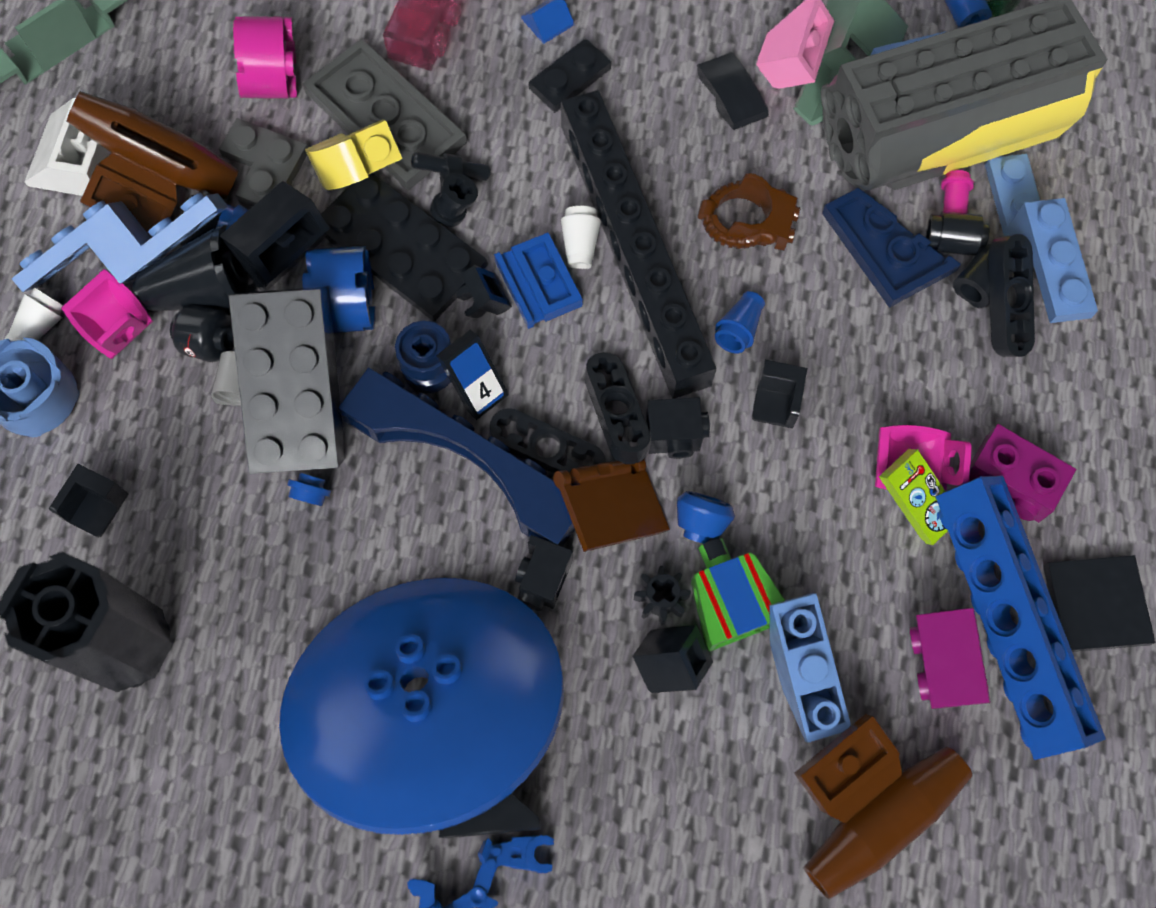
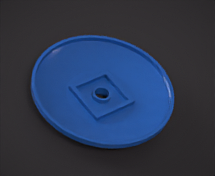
[279,578,564,835]

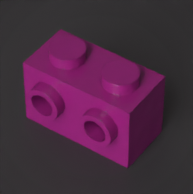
[969,424,1077,523]
[910,608,991,709]

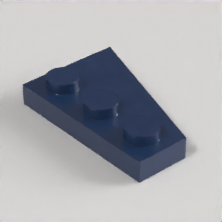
[822,188,961,308]

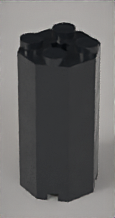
[0,551,173,692]

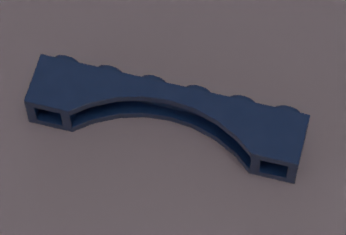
[338,367,575,547]

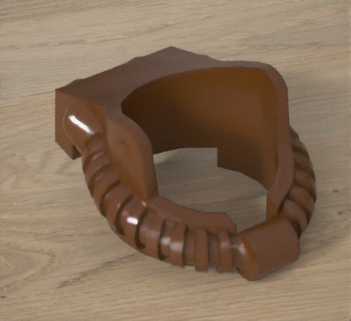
[698,173,800,251]

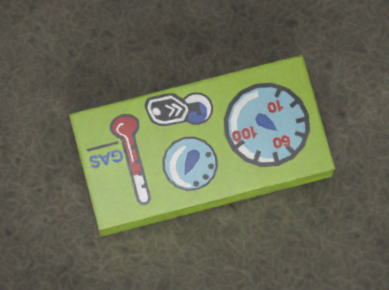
[879,449,948,545]

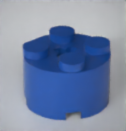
[302,246,375,333]

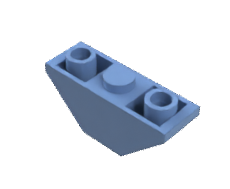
[770,593,851,743]

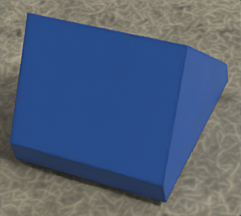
[521,0,574,44]

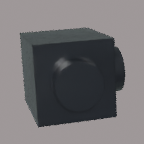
[646,397,710,459]

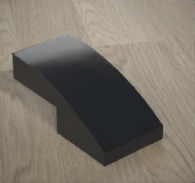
[697,52,769,130]

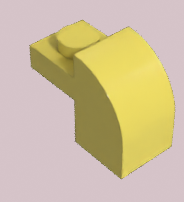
[305,119,403,190]

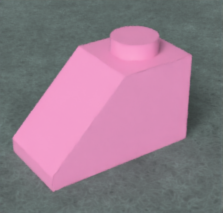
[756,0,834,89]

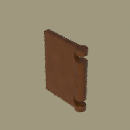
[554,459,670,552]

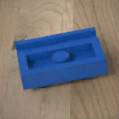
[494,232,583,329]

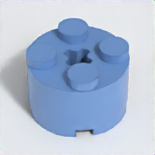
[0,337,79,437]

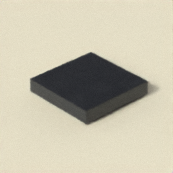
[1043,555,1156,652]

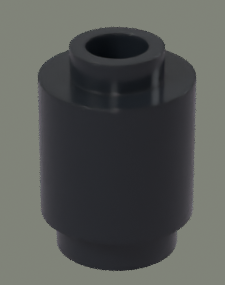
[926,211,990,256]

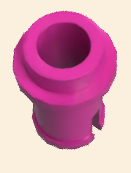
[941,170,974,214]

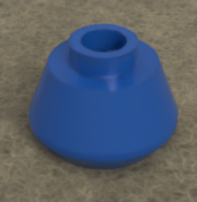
[677,491,735,544]

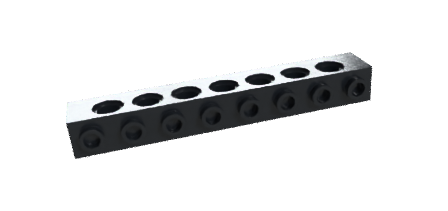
[561,90,717,399]

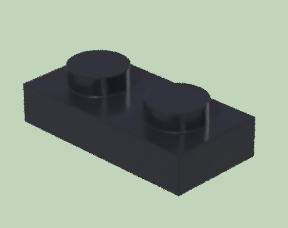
[529,38,612,113]

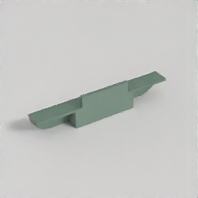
[0,0,128,85]
[793,0,908,126]

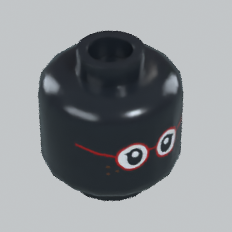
[170,304,234,363]

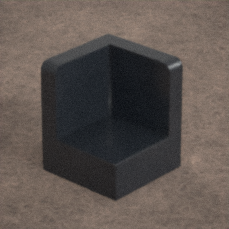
[752,359,808,429]
[49,464,128,538]
[632,625,713,693]

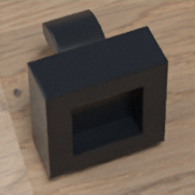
[456,265,512,318]

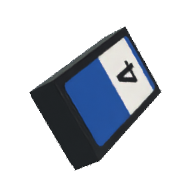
[436,329,509,420]

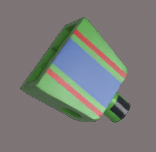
[691,538,785,652]

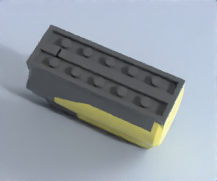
[821,0,1108,190]

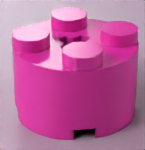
[233,16,297,99]

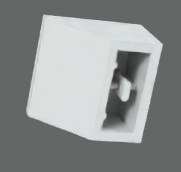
[25,98,112,196]

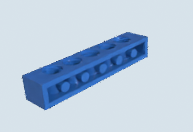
[935,476,1106,760]

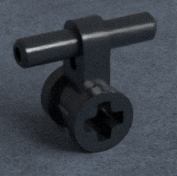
[411,152,491,227]

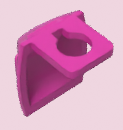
[61,269,153,359]
[875,425,972,491]

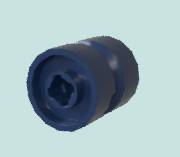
[395,320,451,393]

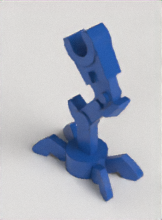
[407,835,554,908]

